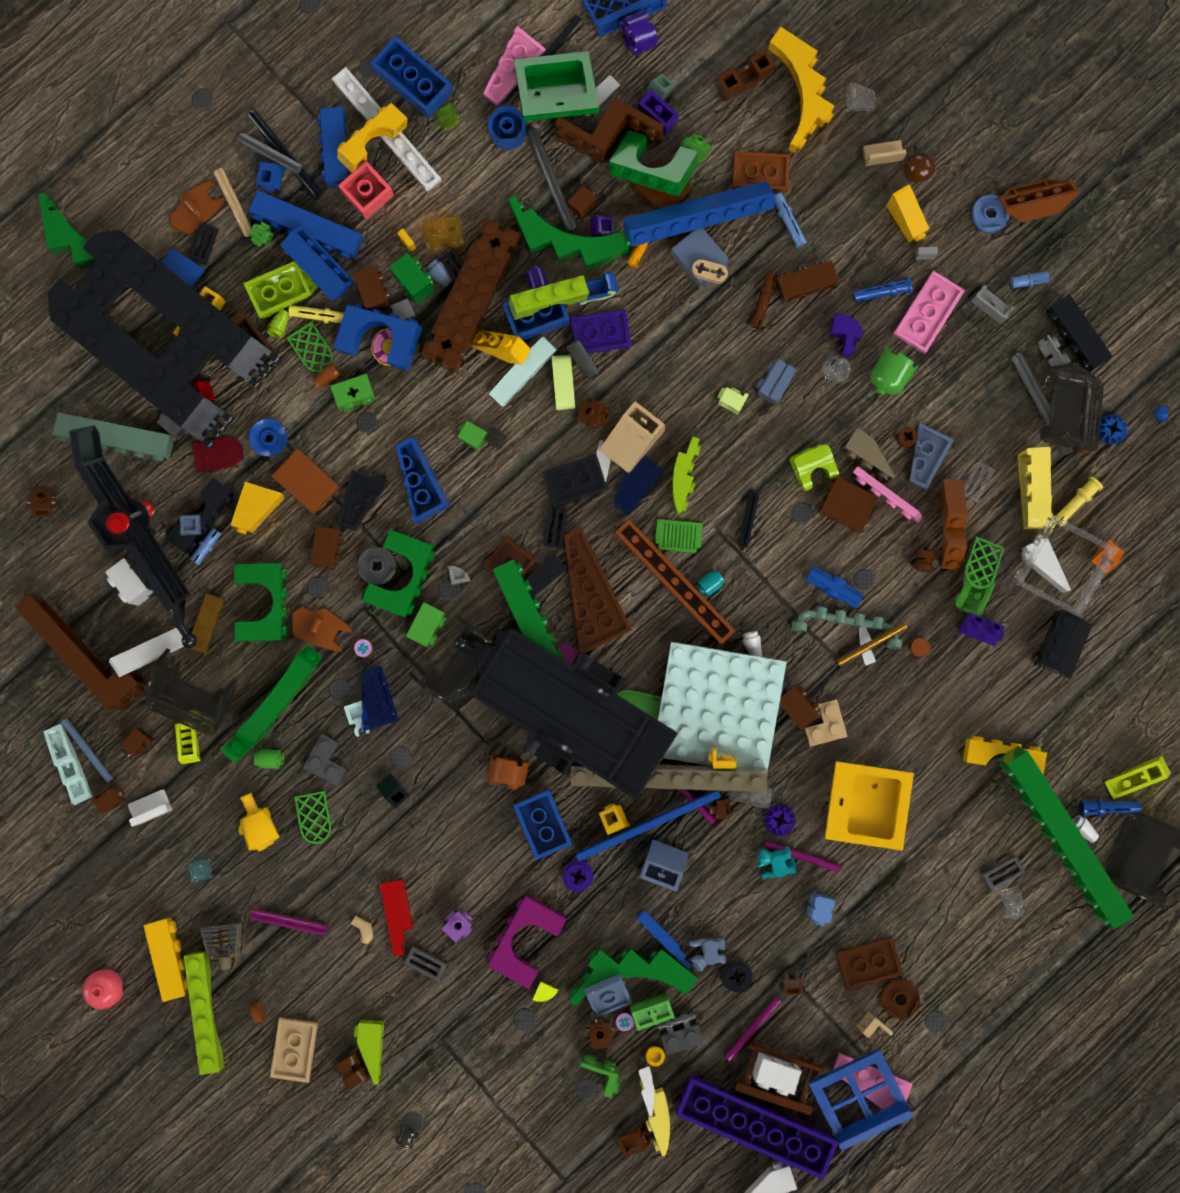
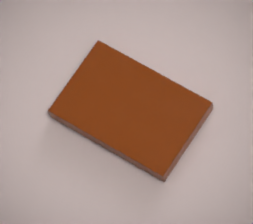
[732,151,790,193]
[272,448,340,515]

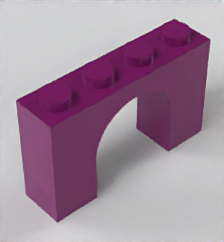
[487,895,567,989]

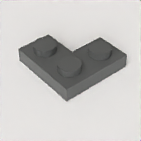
[303,734,347,786]

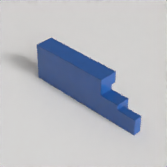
[636,910,692,970]

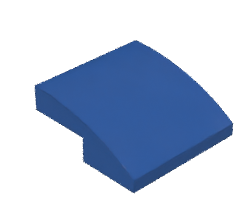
[162,248,205,288]

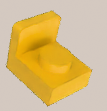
[709,747,736,769]

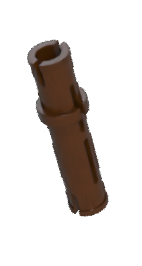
[750,272,778,329]

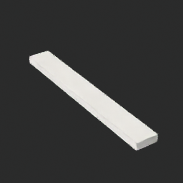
[332,67,441,192]

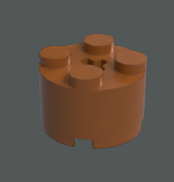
[487,754,529,790]

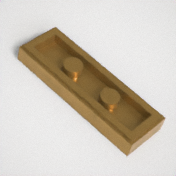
[189,593,225,654]

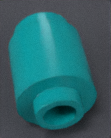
[696,570,725,597]

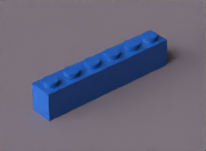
[249,191,364,260]

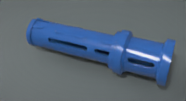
[853,276,913,302]
[1079,799,1141,817]

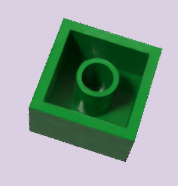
[389,253,434,306]

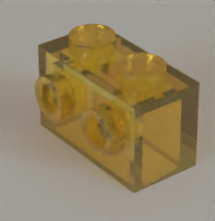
[423,216,464,249]

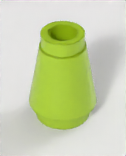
[267,309,289,339]

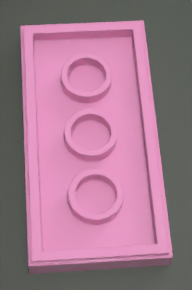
[893,271,965,354]

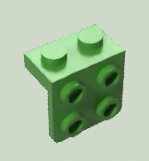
[579,1054,620,1098]

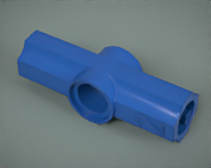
[805,566,864,609]

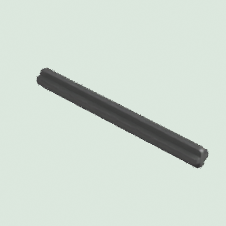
[527,128,576,233]
[1011,353,1073,455]

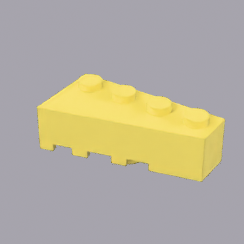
[1018,447,1053,530]

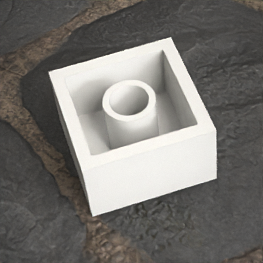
[105,558,154,606]
[752,1052,801,1096]

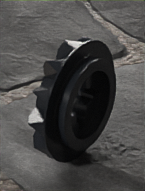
[721,960,752,992]

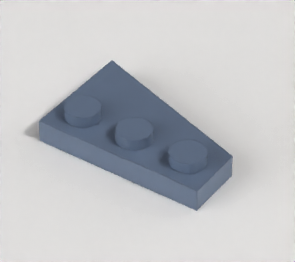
[910,423,954,491]

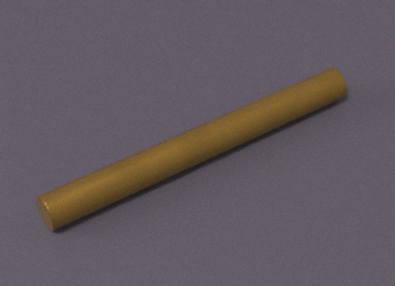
[837,622,908,666]

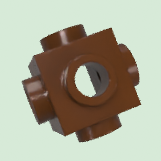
[577,400,609,429]
[27,486,56,517]
[586,1017,614,1049]

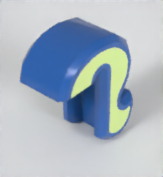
[577,272,619,305]

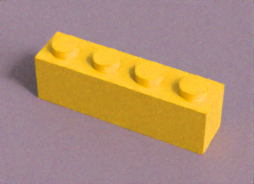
[143,917,189,1002]

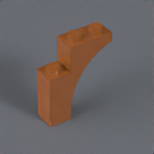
[940,479,968,570]

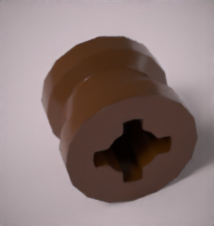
[896,427,918,448]

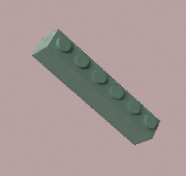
[53,412,174,462]

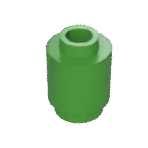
[254,749,284,769]

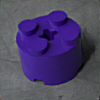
[619,10,658,55]

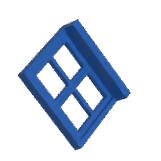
[808,1048,913,1151]

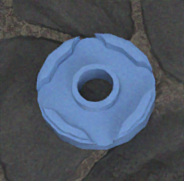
[971,194,1010,233]

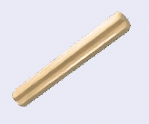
[214,168,252,237]

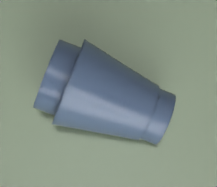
[426,259,453,288]

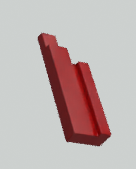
[380,879,414,957]

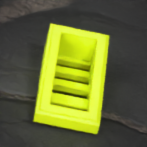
[175,721,200,764]

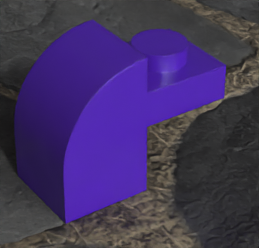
[830,313,862,359]

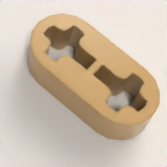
[692,260,728,284]

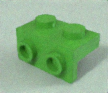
[955,574,995,616]

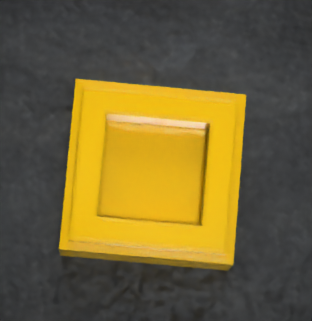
[398,229,416,252]

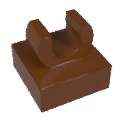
[709,798,731,820]
[782,973,804,995]

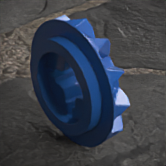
[1097,414,1128,445]

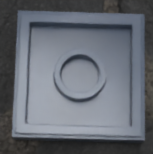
[584,974,633,1018]

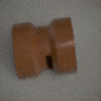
[913,550,936,573]

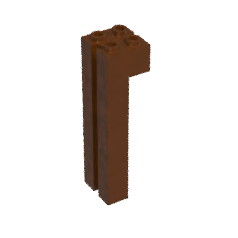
[15,594,148,711]

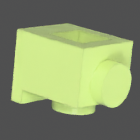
[717,387,748,415]

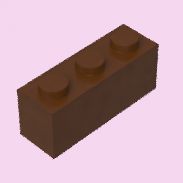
[776,260,839,304]

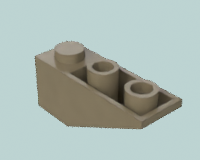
[842,428,895,481]

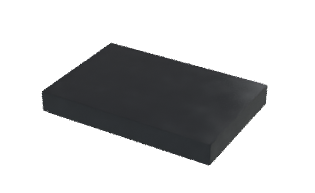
[542,454,608,508]

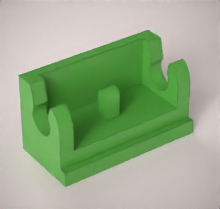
[630,992,675,1031]

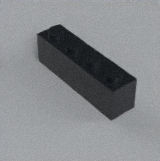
[1046,294,1113,373]

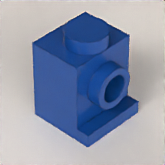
[256,162,286,193]

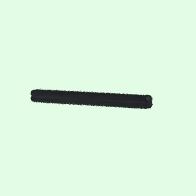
[247,109,323,200]

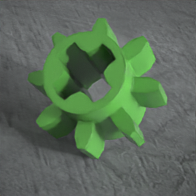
[249,222,273,247]

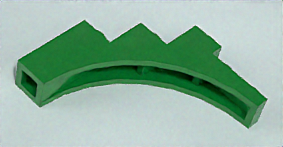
[569,947,698,1006]

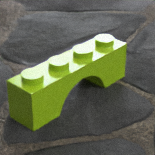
[508,275,589,320]

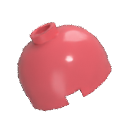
[82,969,124,1009]

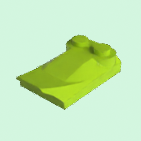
[243,261,318,319]

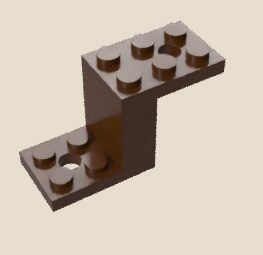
[555,97,664,164]

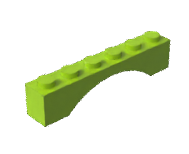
[184,951,224,1075]

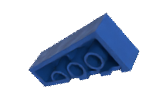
[396,437,451,524]

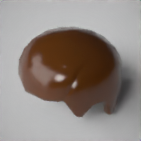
[904,153,935,183]

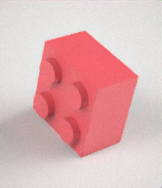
[338,161,394,220]

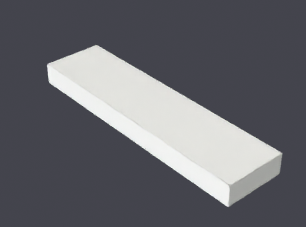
[109,628,184,677]

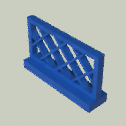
[582,0,666,37]

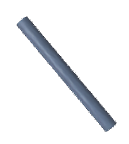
[61,718,114,783]

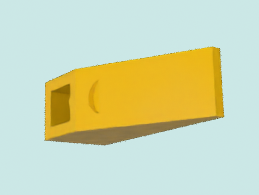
[470,330,531,365]

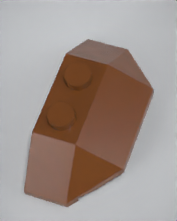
[999,179,1079,222]

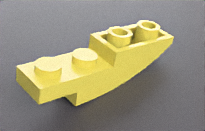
[639,1080,670,1156]

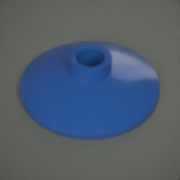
[249,419,288,457]

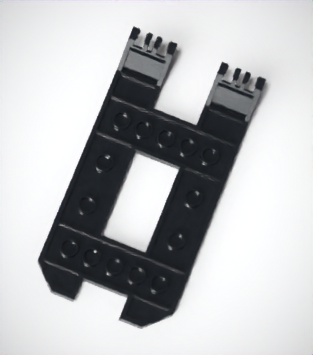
[48,230,281,449]

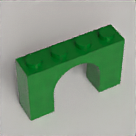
[609,130,698,197]
[362,530,436,619]
[234,563,288,642]

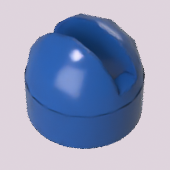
[1153,405,1168,421]

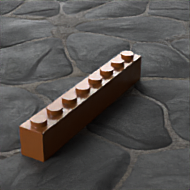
[615,519,735,645]

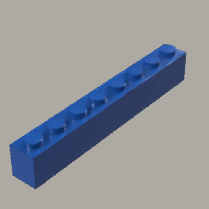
[623,181,774,247]

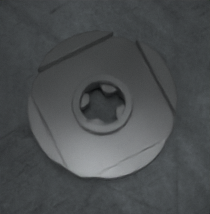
[358,547,397,586]

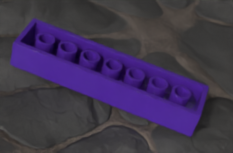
[675,1074,838,1180]

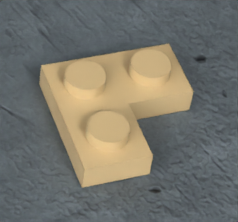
[805,699,847,747]

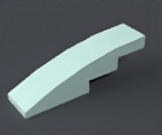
[489,337,557,407]
[43,724,92,805]

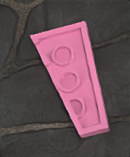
[483,26,546,107]
[853,467,923,523]
[832,1053,913,1109]

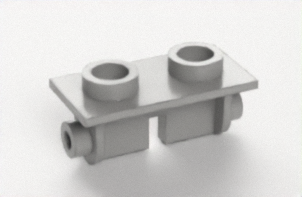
[1038,335,1071,374]

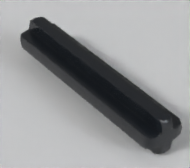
[738,492,759,548]

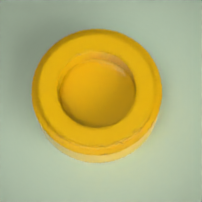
[645,1045,665,1067]

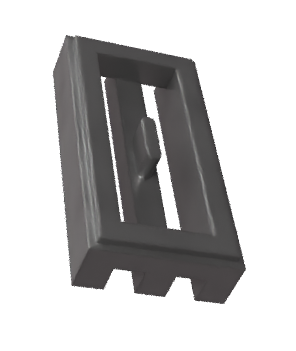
[981,855,1026,891]
[404,946,448,982]

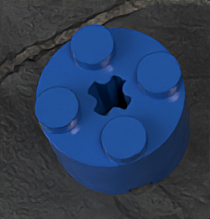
[488,106,527,150]

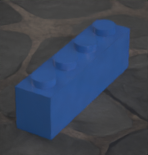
[317,107,350,188]
[280,226,355,301]

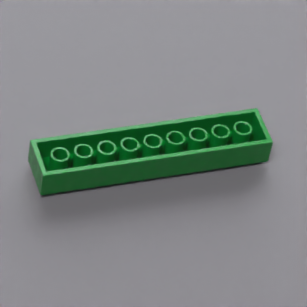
[998,746,1134,930]

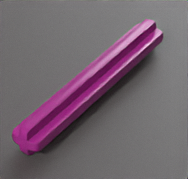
[250,909,327,935]

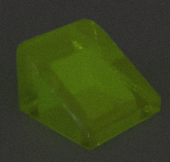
[436,102,460,130]

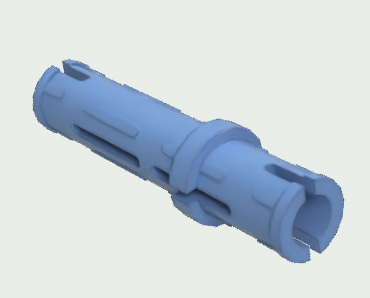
[774,192,807,248]

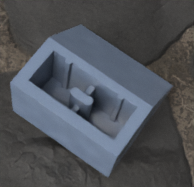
[639,839,689,892]

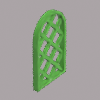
[287,321,333,373]
[965,536,1004,589]
[294,791,331,844]

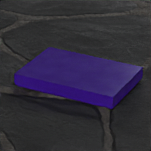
[570,310,631,354]

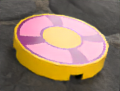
[371,328,393,366]

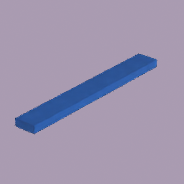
[576,790,721,861]

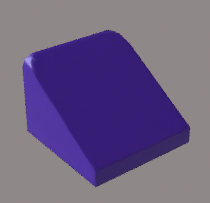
[591,215,614,237]

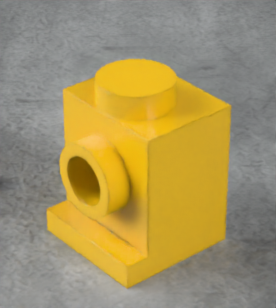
[599,803,631,835]

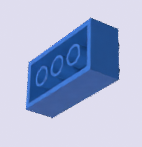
[370,36,453,119]

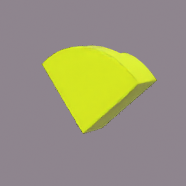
[532,981,558,1002]

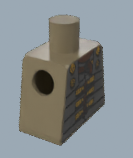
[201,923,242,970]

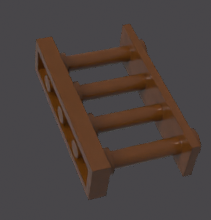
[734,1040,825,1115]

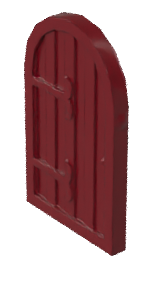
[192,437,244,473]

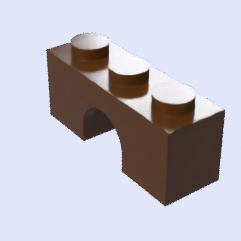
[716,50,776,102]

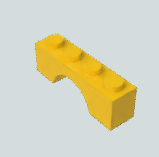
[337,103,407,173]
[962,736,1047,775]

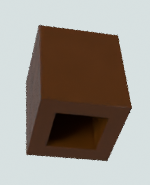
[568,185,597,220]

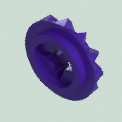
[764,805,795,836]
[562,860,593,892]

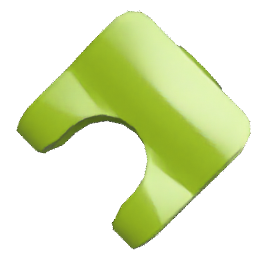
[790,444,839,491]

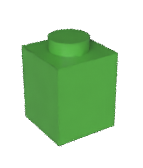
[457,421,488,451]

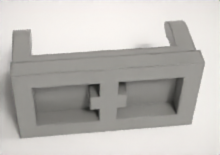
[971,285,1014,325]

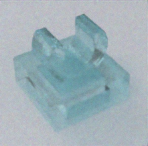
[188,859,213,883]

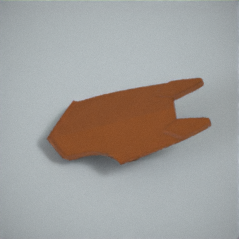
[169,180,226,235]
[291,606,352,652]

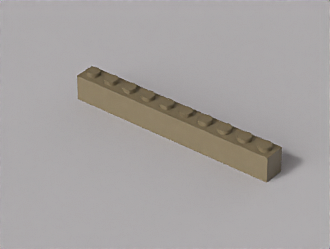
[571,762,767,792]

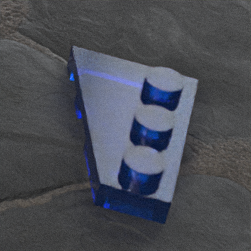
[613,455,664,516]
[361,665,399,733]

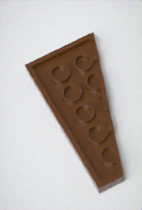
[564,527,632,654]

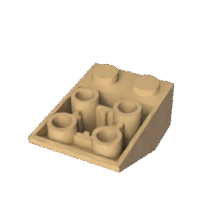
[599,401,665,473]

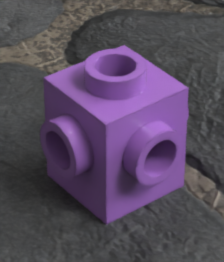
[442,910,473,942]

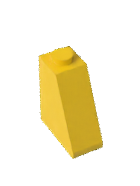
[886,185,929,243]
[231,482,285,535]

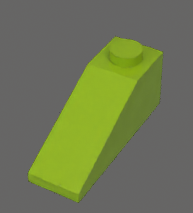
[354,1020,384,1085]

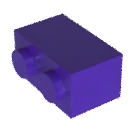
[638,90,679,136]

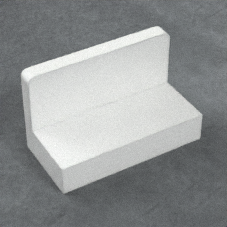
[128,790,173,827]

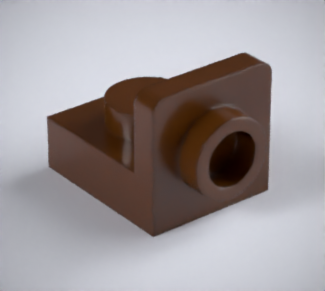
[616,1125,651,1157]

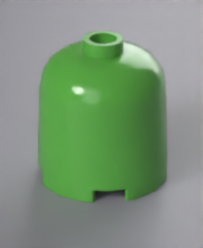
[870,347,918,396]

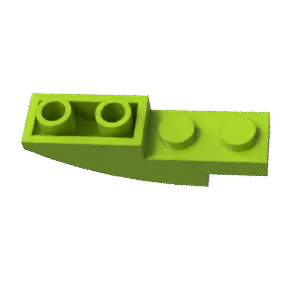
[672,437,702,515]

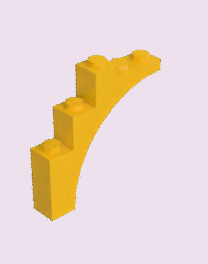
[768,27,834,154]

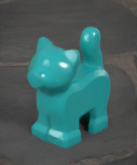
[757,846,796,879]

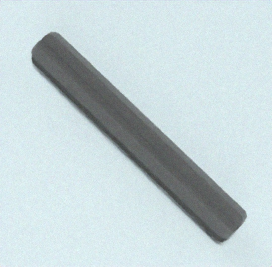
[237,133,302,174]

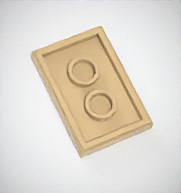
[270,1017,318,1083]

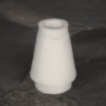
[742,631,762,657]
[1072,815,1099,843]

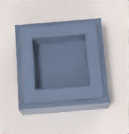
[180,515,201,536]

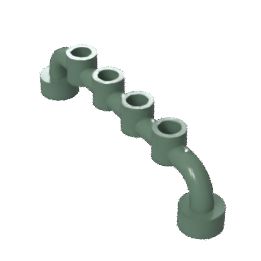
[791,607,902,649]

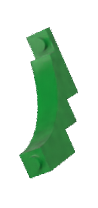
[38,193,96,268]
[508,196,631,271]
[220,645,323,764]

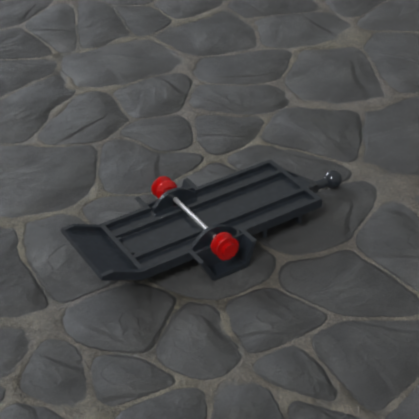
[69,425,197,648]

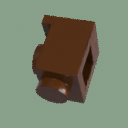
[120,728,155,758]
[91,786,126,815]

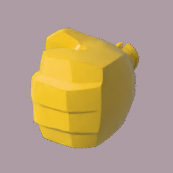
[238,793,279,851]

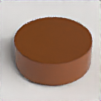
[910,638,930,657]
[250,1002,266,1023]

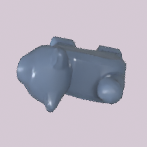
[688,938,726,972]

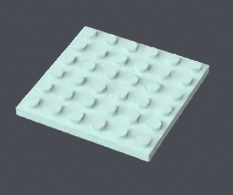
[658,642,787,771]

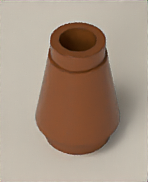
[313,363,342,389]

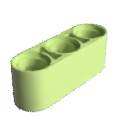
[552,355,575,410]

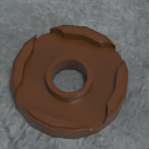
[880,979,920,1019]

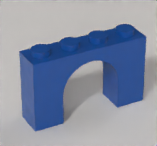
[334,304,422,371]

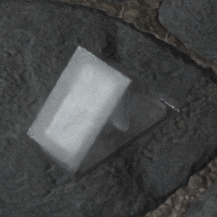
[845,82,876,111]

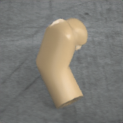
[351,916,374,944]

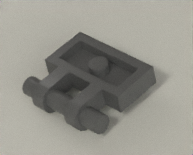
[657,1011,704,1055]

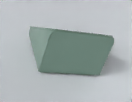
[647,73,675,99]

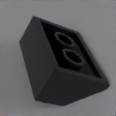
[1035,610,1092,679]

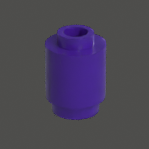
[526,266,548,290]

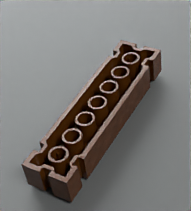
[421,218,521,374]

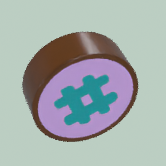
[615,1011,634,1032]

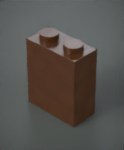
[633,158,692,210]
[818,477,879,533]

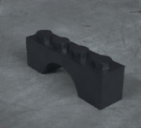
[166,478,234,554]

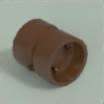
[334,1051,369,1089]

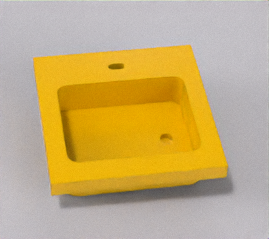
[824,761,914,851]

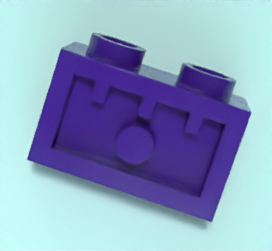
[959,612,1005,646]

